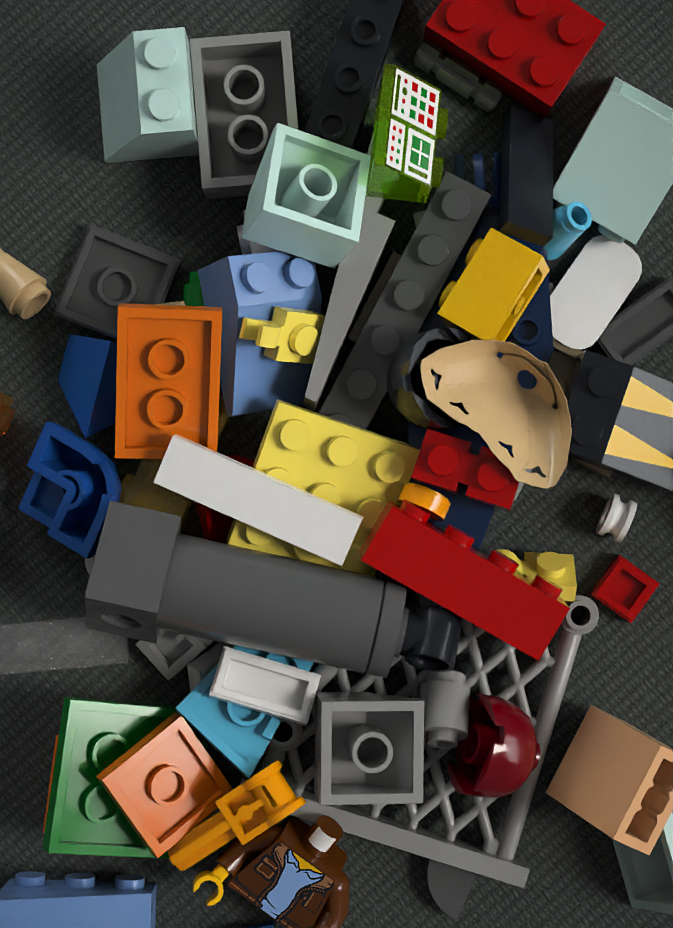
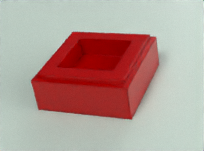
[589,554,660,623]

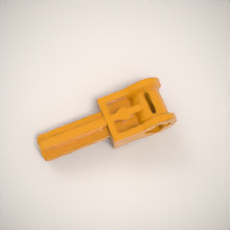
[167,759,306,871]

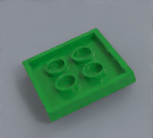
[42,697,208,859]

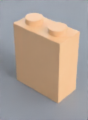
[546,705,673,855]

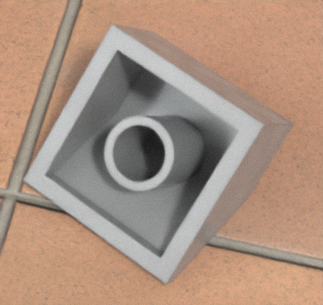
[314,692,424,805]

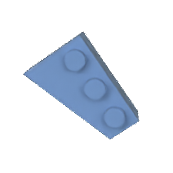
[0,871,157,928]

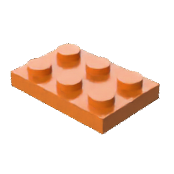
[115,303,222,460]

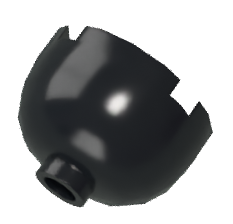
[387,328,472,431]

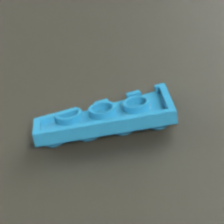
[175,645,313,779]

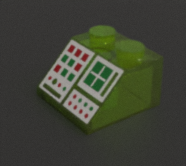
[366,64,448,203]

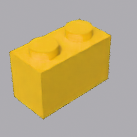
[437,228,550,354]

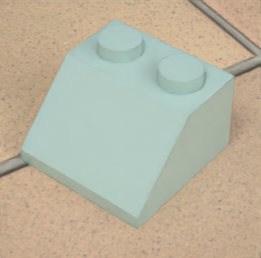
[241,123,371,269]

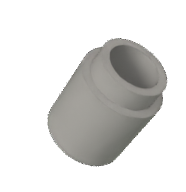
[419,670,470,749]

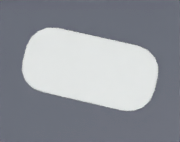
[550,235,642,349]

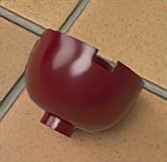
[447,694,541,798]

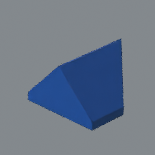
[58,334,117,438]

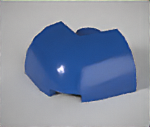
[18,422,122,559]

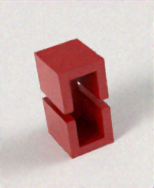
[411,429,520,512]

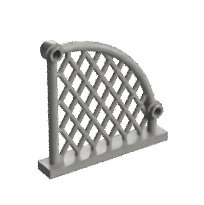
[240,595,599,888]

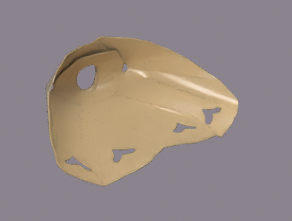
[420,340,572,489]

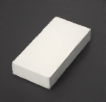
[209,646,321,726]

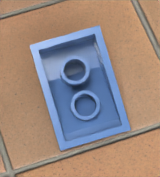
[198,251,322,417]

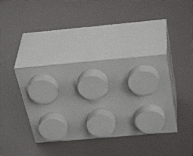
[190,31,299,199]

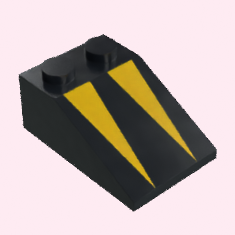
[564,350,673,493]

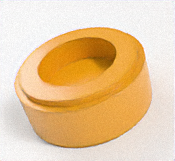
[397,483,451,522]

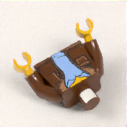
[192,815,350,928]

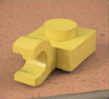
[239,306,325,364]
[497,549,577,602]

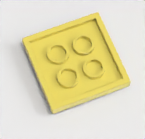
[226,399,420,576]

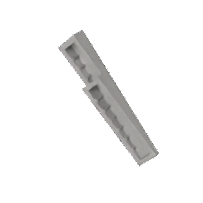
[303,109,415,411]

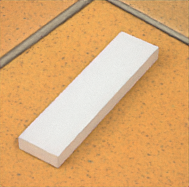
[153,434,363,566]

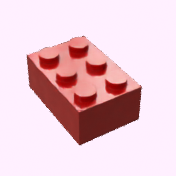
[423,0,606,118]

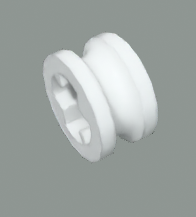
[596,493,637,543]

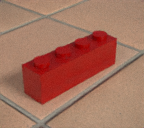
[359,499,570,661]

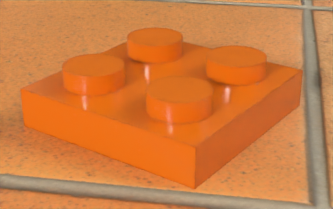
[96,712,233,858]

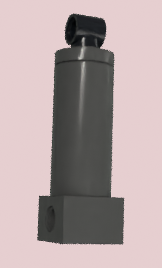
[84,501,462,678]

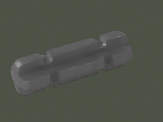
[413,40,504,112]

